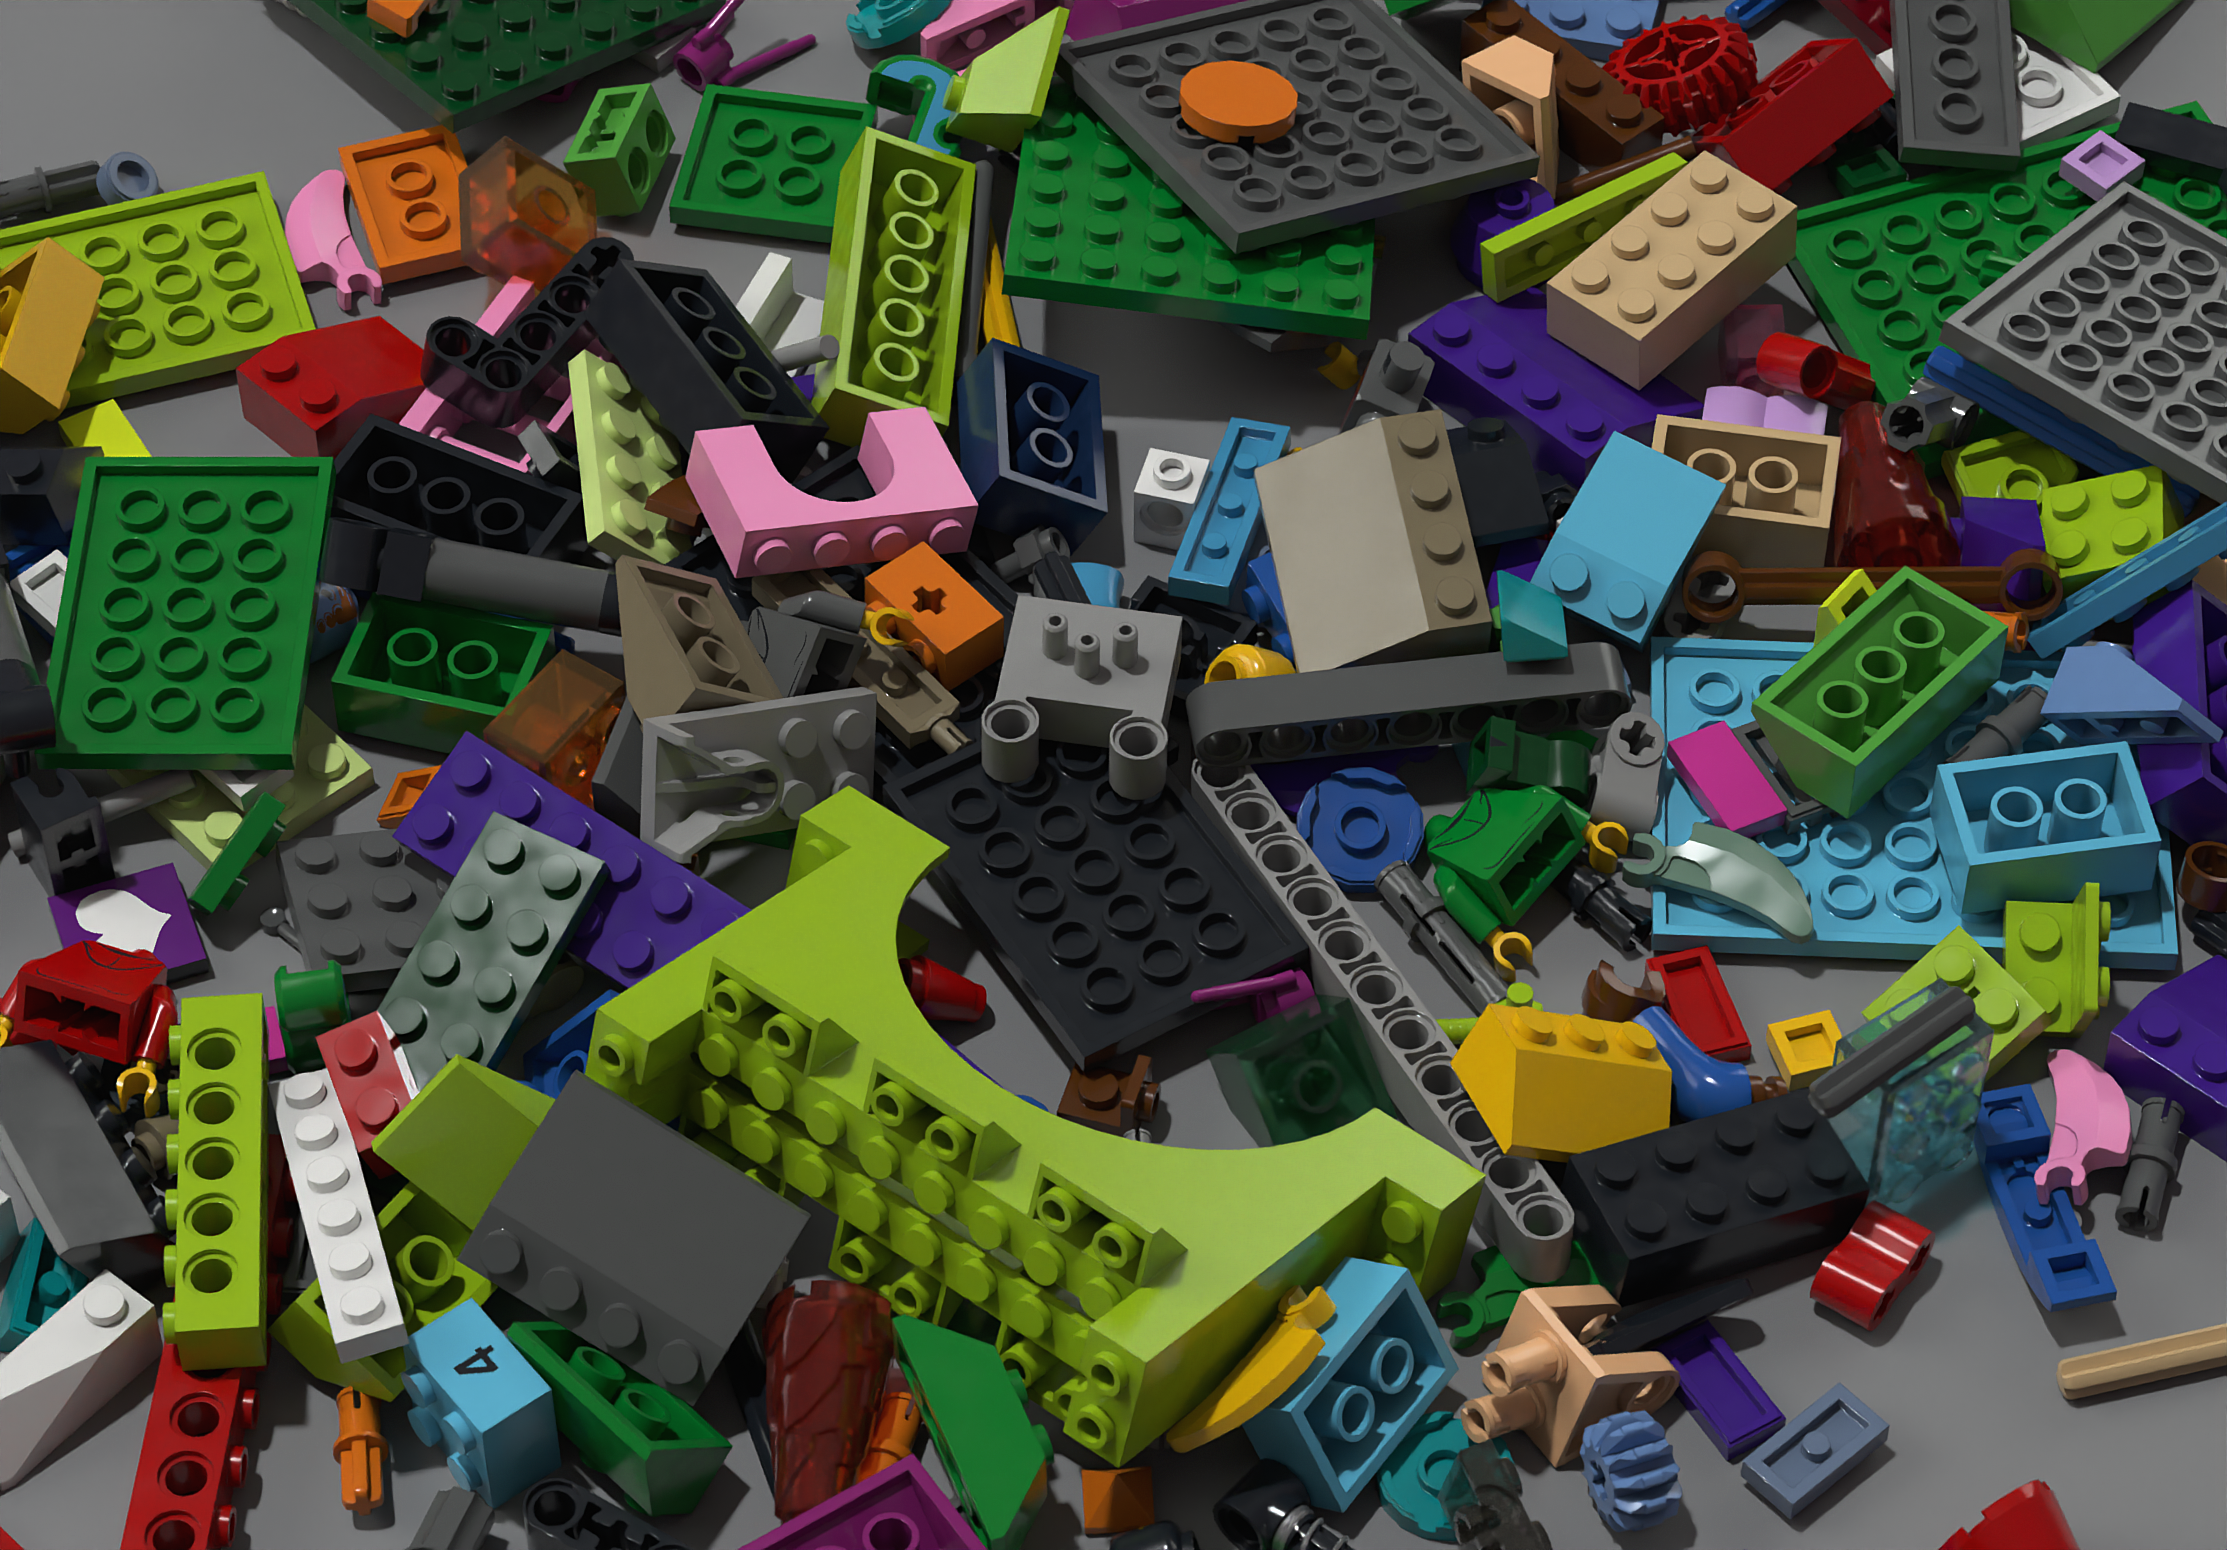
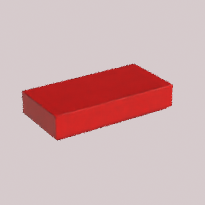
[1644,945,1752,1063]

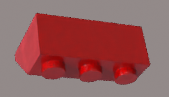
[1690,38,1894,195]

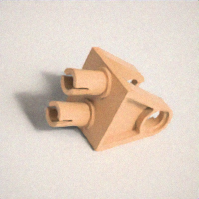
[1461,1285,1681,1468]

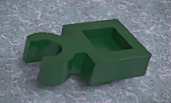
[1822,130,1907,198]

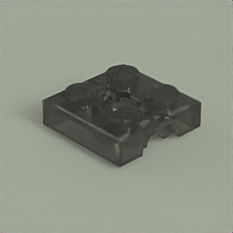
[1437,1439,1553,1550]

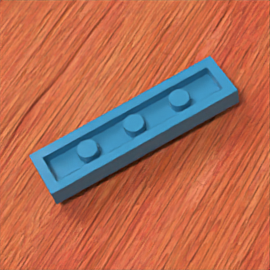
[1168,417,1291,605]
[2027,502,2227,659]

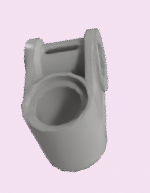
[1582,712,1665,841]

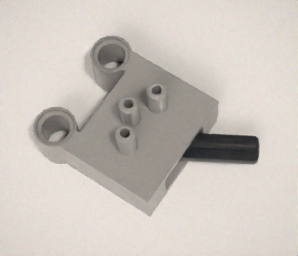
[981,551,1182,800]

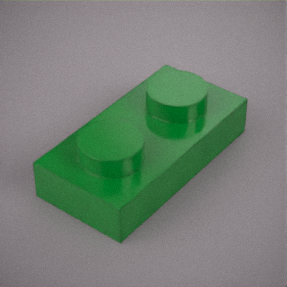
[187,791,287,916]

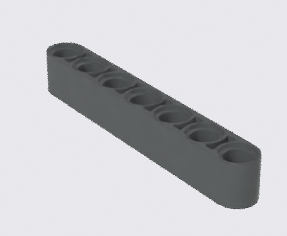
[1185,642,1632,768]

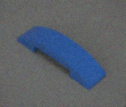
[1965,1084,2117,1312]

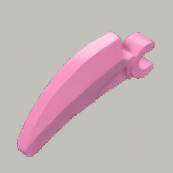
[285,169,382,311]
[2034,1049,2132,1205]

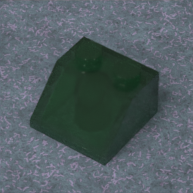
[1206,994,1398,1148]

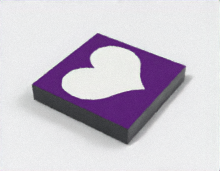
[47,862,209,984]

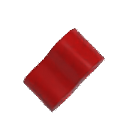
[1810,1200,1935,1331]

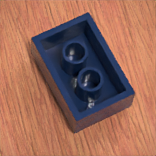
[957,338,1108,556]

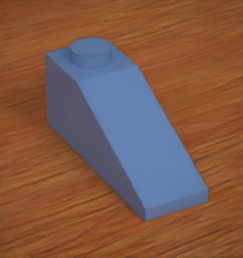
[2040,642,2223,745]

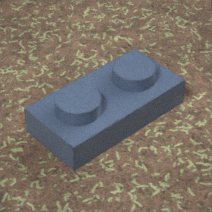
[1740,1382,1890,1520]

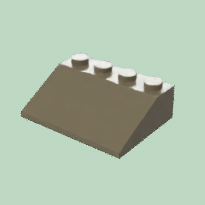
[1254,409,1492,673]

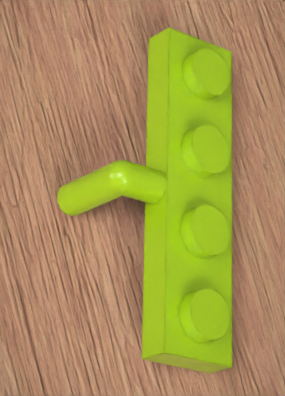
[1480,152,1688,303]

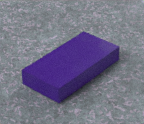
[1651,1320,1786,1461]

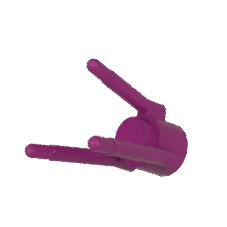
[673,0,816,91]
[1191,968,1317,1083]

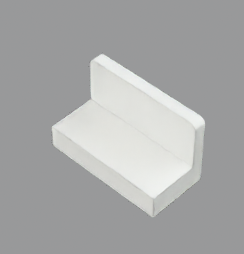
[736,252,824,377]

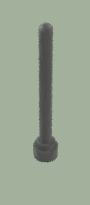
[951,160,995,405]

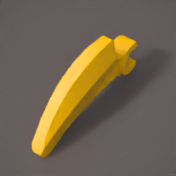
[1166,1285,1337,1453]

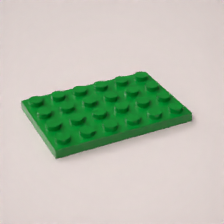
[34,457,336,770]

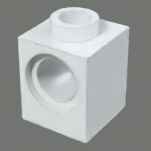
[1134,448,1210,550]

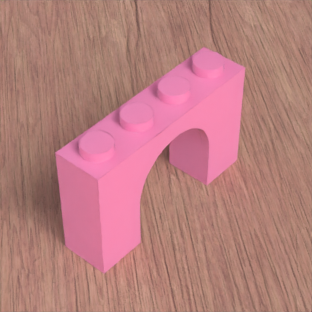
[685,407,979,578]

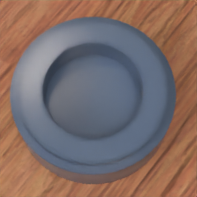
[96,151,159,205]

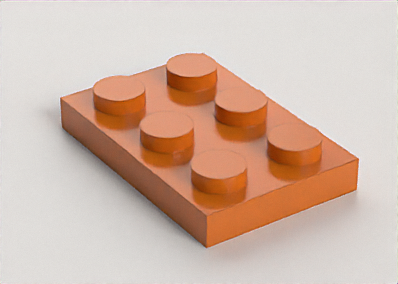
[338,125,497,285]

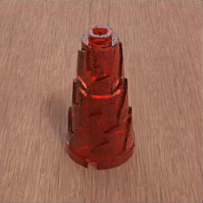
[1833,401,1961,567]
[762,1280,900,1525]

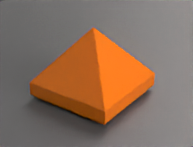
[1082,1466,1155,1534]

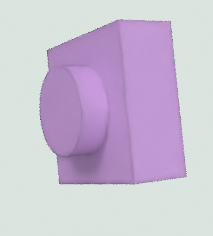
[2059,130,2145,202]

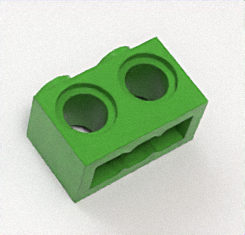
[563,83,676,217]

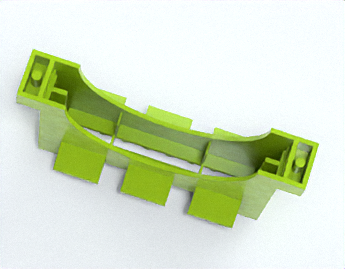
[585,785,1486,1468]

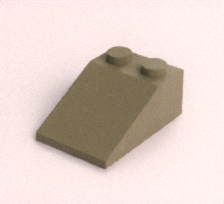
[615,554,783,732]

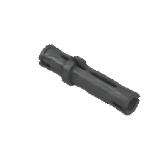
[1374,860,1509,1014]

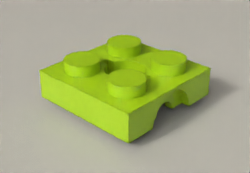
[1861,925,2052,1111]

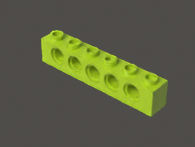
[163,993,270,1371]

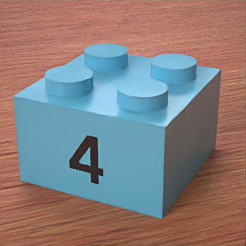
[401,1298,562,1509]

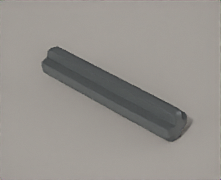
[1808,986,1976,1118]

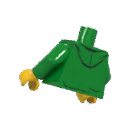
[1423,785,1628,982]

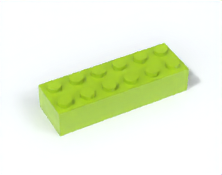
[811,126,976,447]

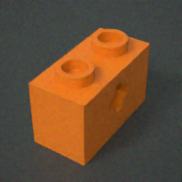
[865,541,1004,691]

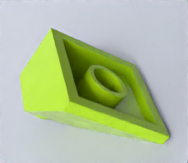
[942,6,1070,153]

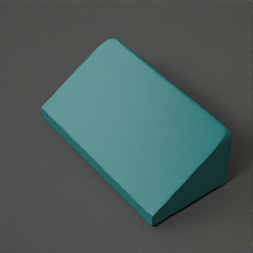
[1496,570,1568,663]
[0,1217,88,1352]

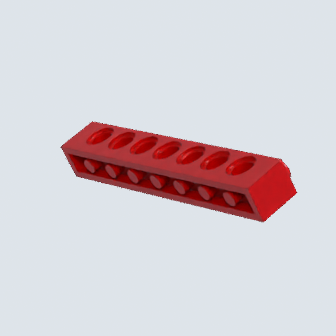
[120,1134,299,1550]

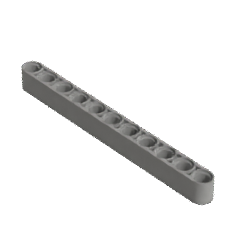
[1191,758,1574,1283]

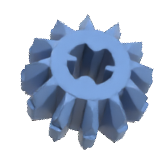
[1580,1410,1682,1532]

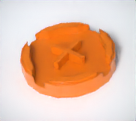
[1178,60,1298,144]

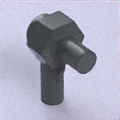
[991,524,1070,599]

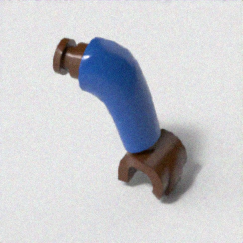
[1581,960,1788,1123]

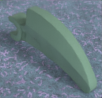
[1622,822,1813,944]

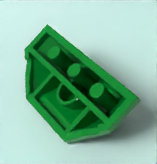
[892,1314,1055,1550]

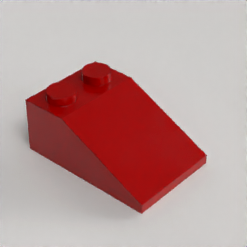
[236,316,427,460]

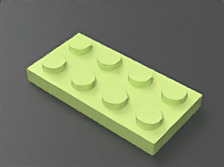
[568,349,692,565]

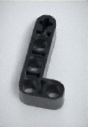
[420,237,634,428]

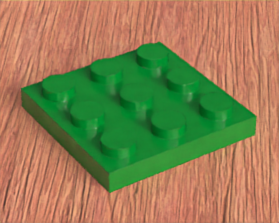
[669,84,878,243]

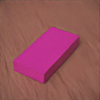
[1667,721,1788,838]

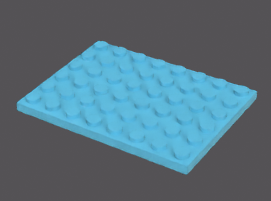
[1649,637,2178,970]

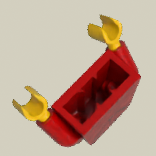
[0,940,178,1118]

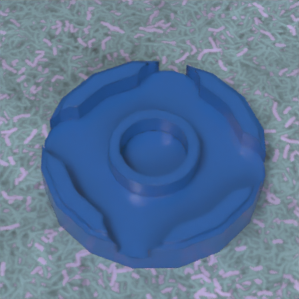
[1296,767,1424,893]

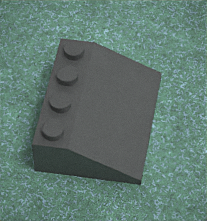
[457,1069,811,1406]

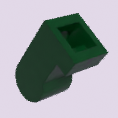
[1466,716,1591,808]

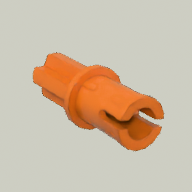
[333,1386,389,1516]

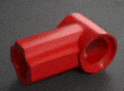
[1756,332,1876,413]

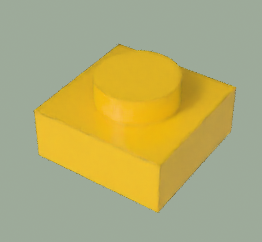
[1765,1009,1851,1091]

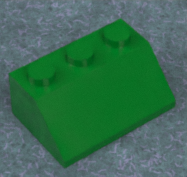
[507,1321,733,1517]

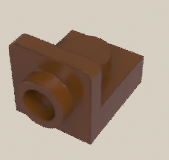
[1057,1055,1161,1137]

